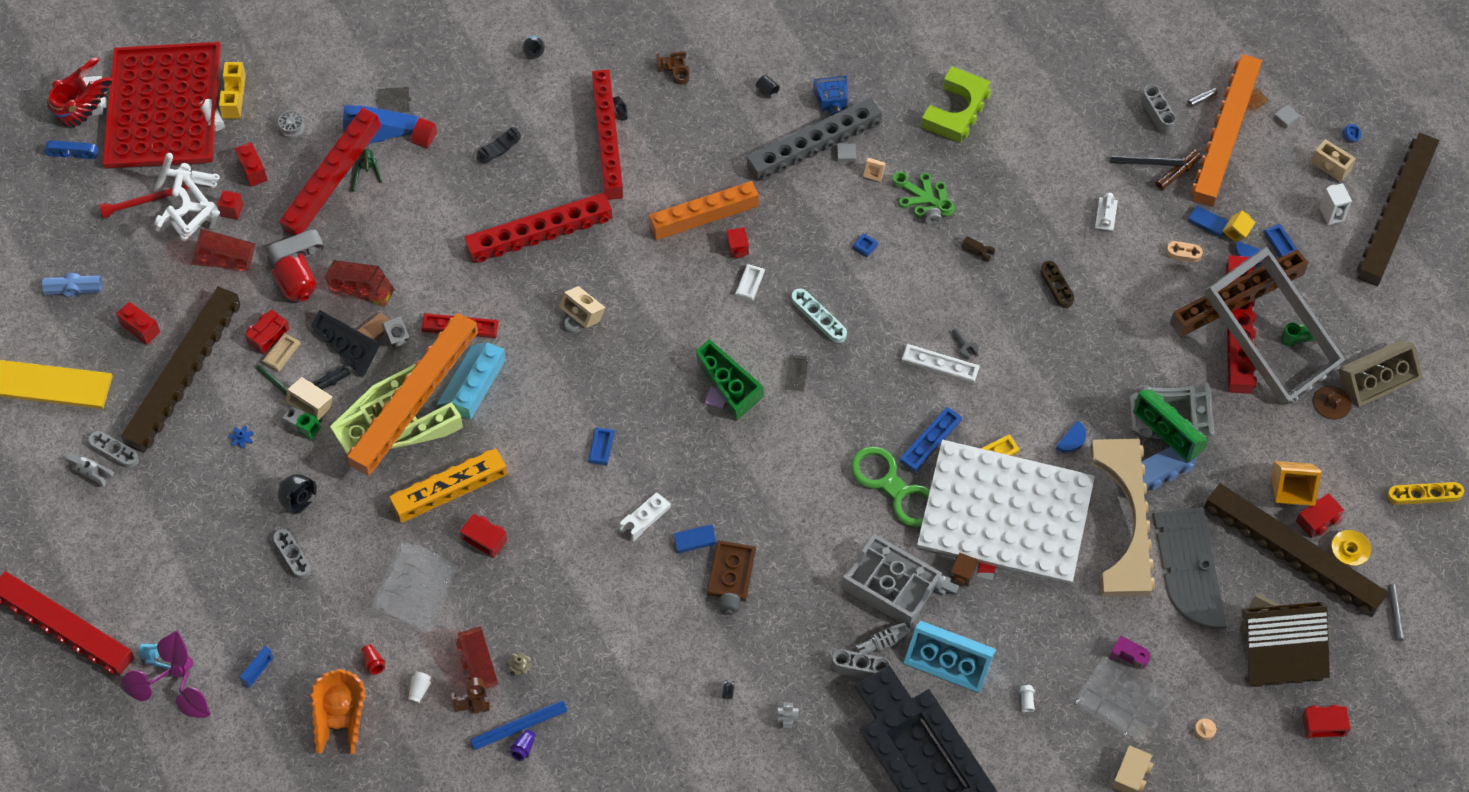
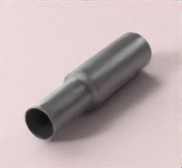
[1188,88,1218,108]

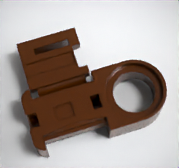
[656,51,689,85]
[451,678,490,714]

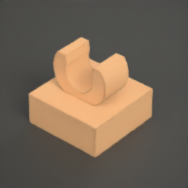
[863,158,886,182]

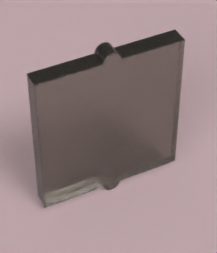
[376,87,411,113]

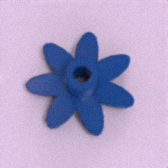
[229,426,254,448]

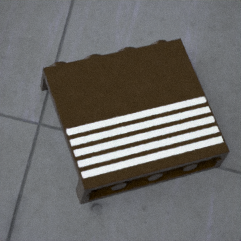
[1241,602,1330,687]

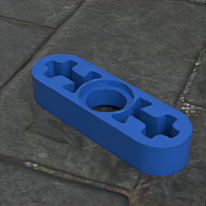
[44,141,98,159]

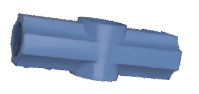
[42,273,102,297]

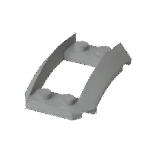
[1130,383,1215,439]

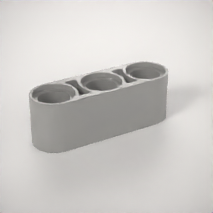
[1141,85,1176,134]
[267,230,325,267]
[832,650,891,679]

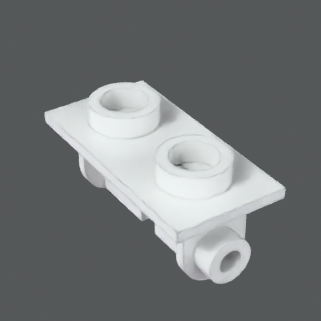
[1095,193,1118,231]

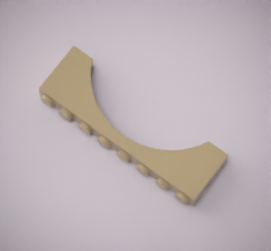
[1090,439,1155,597]

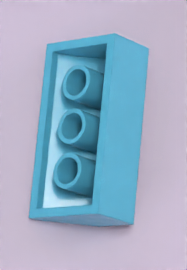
[437,342,506,420]
[903,621,996,693]

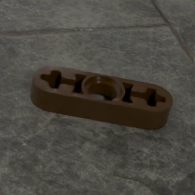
[1040,261,1074,308]

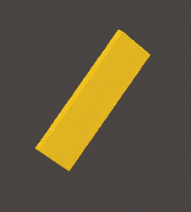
[0,360,113,409]

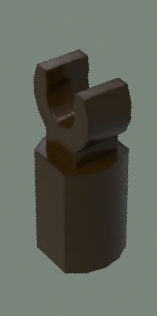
[961,236,995,262]

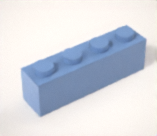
[1142,447,1197,490]

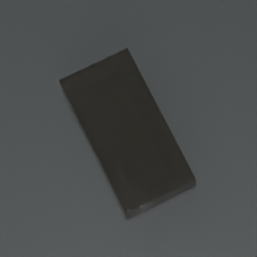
[785,354,809,392]

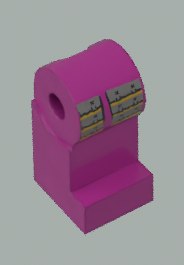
[1109,635,1151,670]

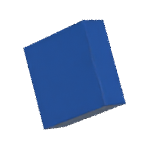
[853,233,878,257]

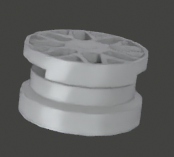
[278,110,305,139]

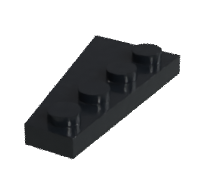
[311,310,381,377]

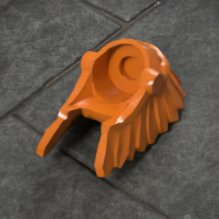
[310,669,366,754]

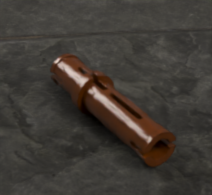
[1155,150,1201,191]

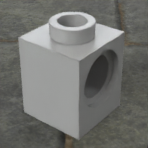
[382,316,409,347]

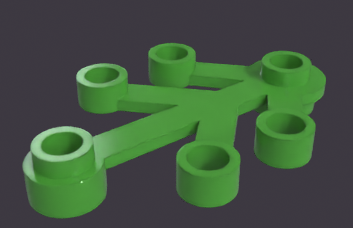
[893,172,955,218]

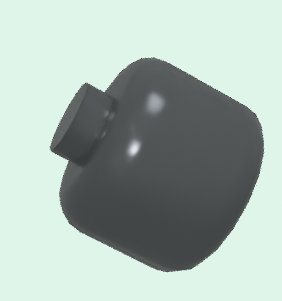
[719,593,741,615]

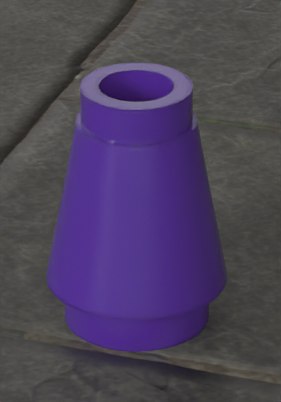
[510,729,536,761]

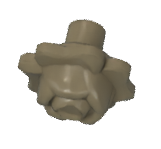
[507,652,532,676]

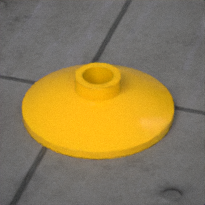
[1331,530,1372,566]

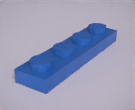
[900,407,962,473]

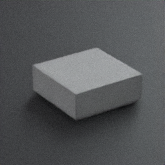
[1274,105,1300,128]
[837,144,856,162]

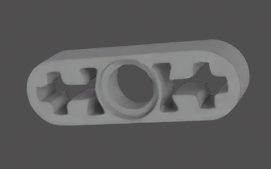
[89,431,139,468]
[273,529,311,579]

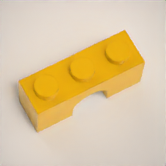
[219,62,246,119]

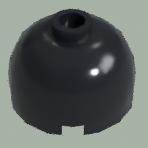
[278,474,317,514]

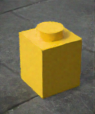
[1222,210,1255,243]

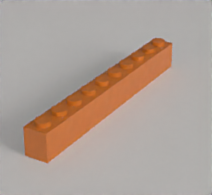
[1191,54,1263,207]
[347,313,478,476]

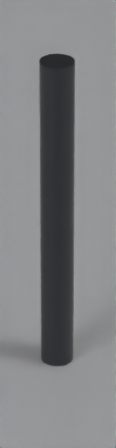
[1110,156,1184,167]

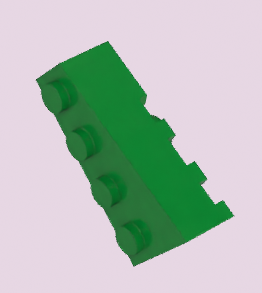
[696,339,764,421]

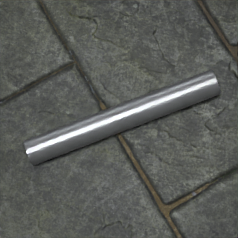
[1388,584,1404,641]

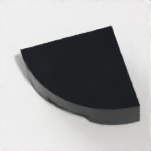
[613,96,628,121]

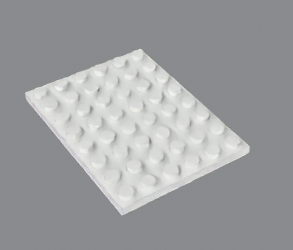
[917,440,1095,584]

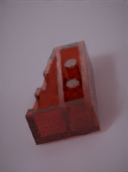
[191,229,256,270]
[454,626,499,690]

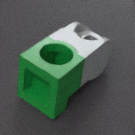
[281,407,321,440]

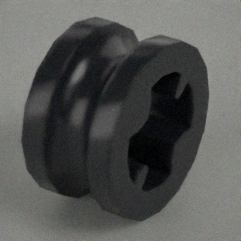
[722,680,735,699]

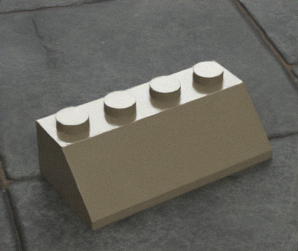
[1338,340,1423,407]

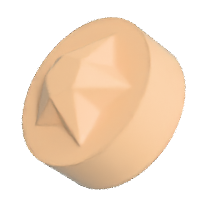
[1195,719,1216,740]

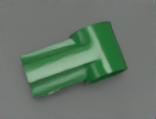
[1281,322,1315,346]

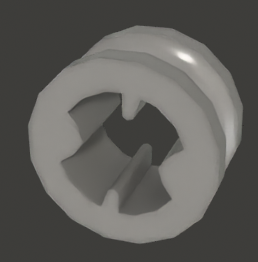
[924,208,942,224]

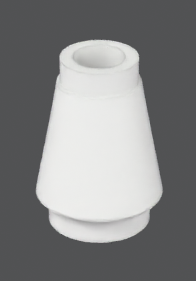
[408,672,431,704]

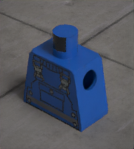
[813,75,848,116]

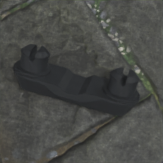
[476,127,521,163]

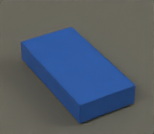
[1188,205,1228,238]
[1263,224,1296,258]
[588,427,615,466]
[674,524,717,553]
[240,646,273,688]

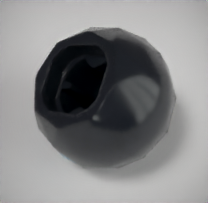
[522,36,545,59]

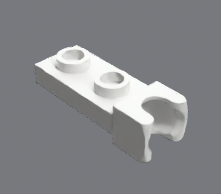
[619,492,671,542]

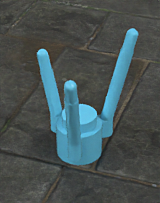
[139,644,171,670]

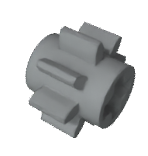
[777,702,798,728]

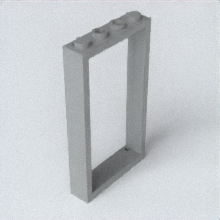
[1203,247,1345,404]

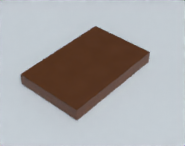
[707,540,756,602]

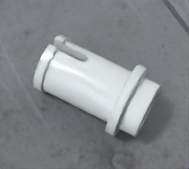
[1019,685,1035,712]

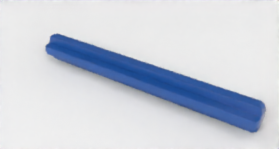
[470,701,567,750]

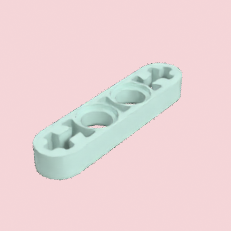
[792,289,847,343]

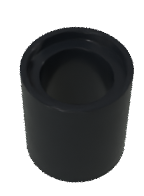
[756,75,780,98]

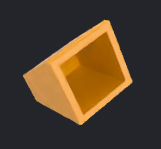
[1271,461,1322,506]

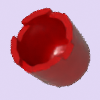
[271,254,317,302]

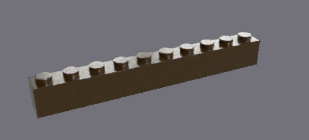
[1356,132,1440,286]
[121,286,241,453]
[1204,483,1389,617]

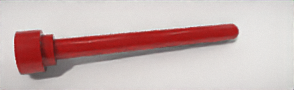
[99,185,188,219]

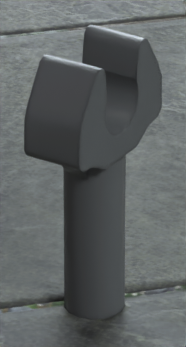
[952,328,978,360]

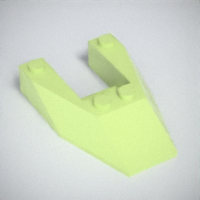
[330,364,463,455]

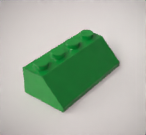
[1133,390,1208,463]

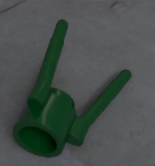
[352,149,382,192]

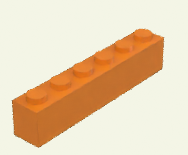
[649,181,759,240]

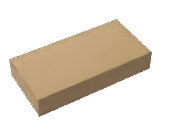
[262,333,301,372]

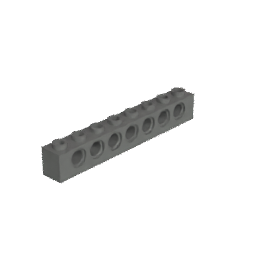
[747,97,882,181]

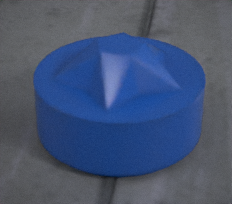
[1342,124,1361,143]

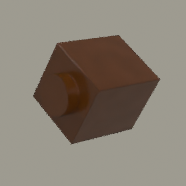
[950,552,978,587]

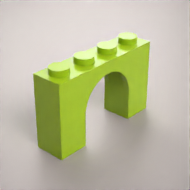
[921,66,992,143]

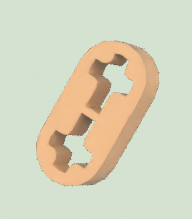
[1167,241,1203,262]

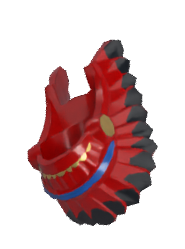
[47,57,113,128]

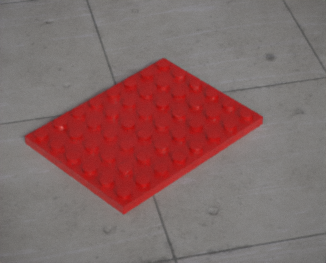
[102,42,222,168]

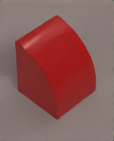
[411,117,437,149]

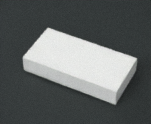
[735,264,765,301]

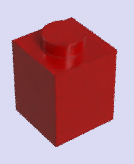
[217,190,243,220]
[727,227,749,258]

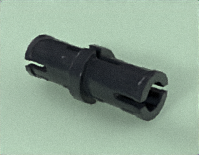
[311,364,351,390]

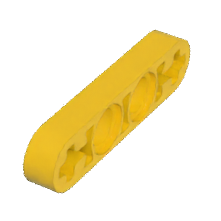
[1387,482,1464,505]

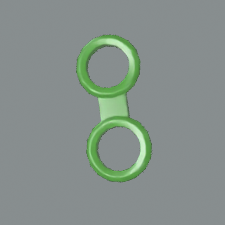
[851,446,930,528]

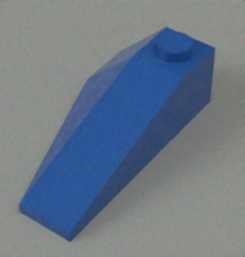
[343,105,418,144]

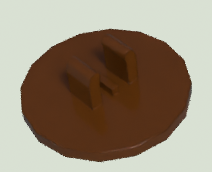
[1313,386,1352,420]

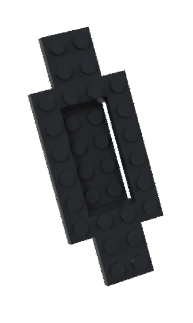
[855,665,997,792]

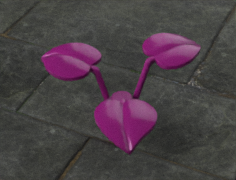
[121,630,211,718]

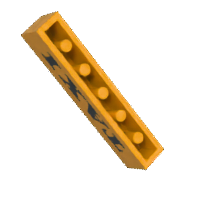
[389,448,507,523]

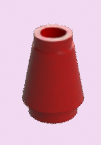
[361,644,385,675]

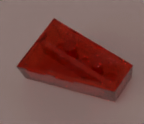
[324,260,395,307]

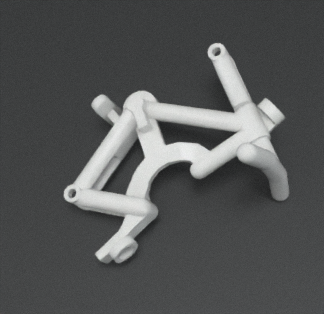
[153,153,220,241]

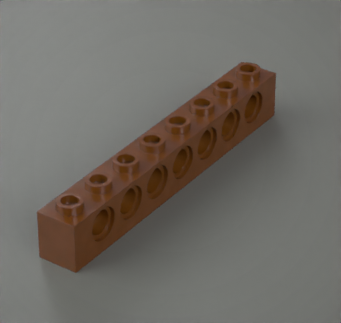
[1170,249,1309,338]

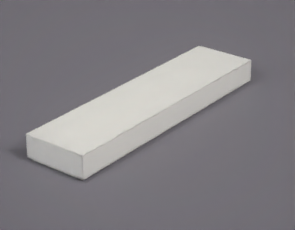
[901,344,980,384]

